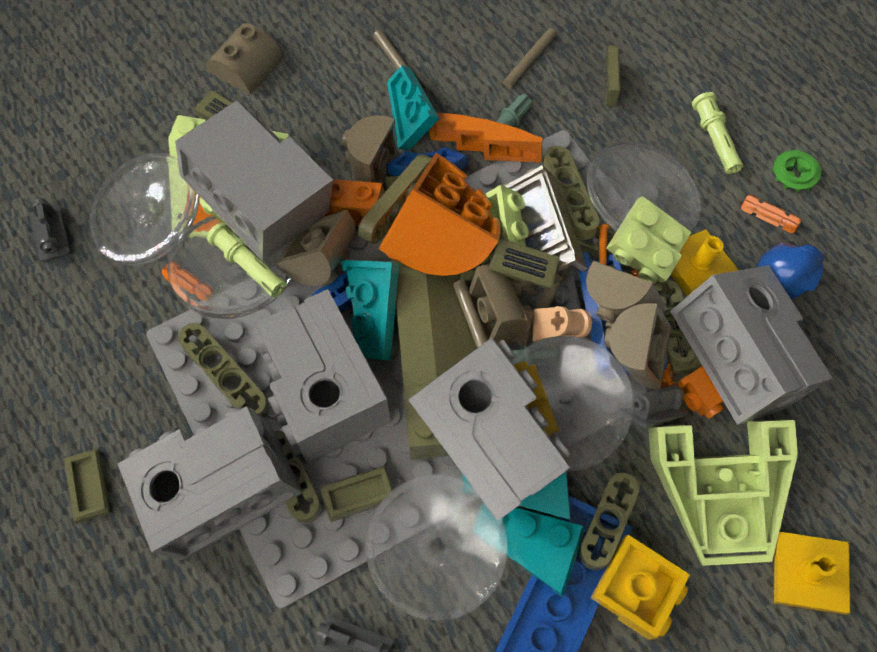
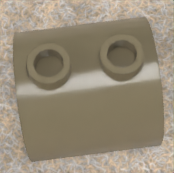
[206,23,283,95]
[342,115,398,183]
[276,210,356,286]
[586,260,667,328]
[469,264,534,346]
[605,303,672,390]

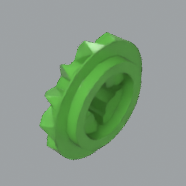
[772,150,821,193]

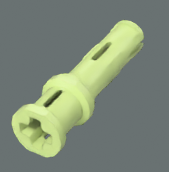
[692,92,744,174]
[207,222,287,298]

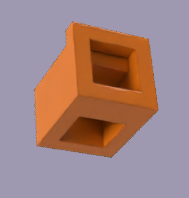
[676,366,725,419]

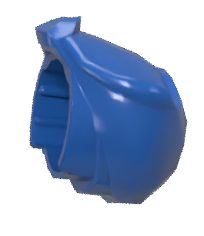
[756,243,825,299]

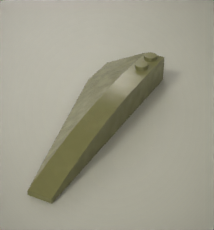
[385,176,477,460]

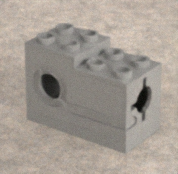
[175,101,333,261]
[670,265,833,425]
[254,289,391,464]
[409,338,571,521]
[118,406,302,560]

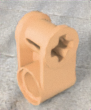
[533,306,592,344]

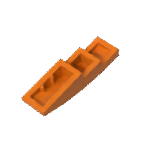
[429,112,542,163]

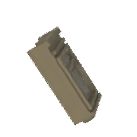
[503,165,588,296]

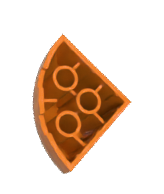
[378,153,500,276]

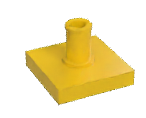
[670,229,739,296]
[774,532,850,615]

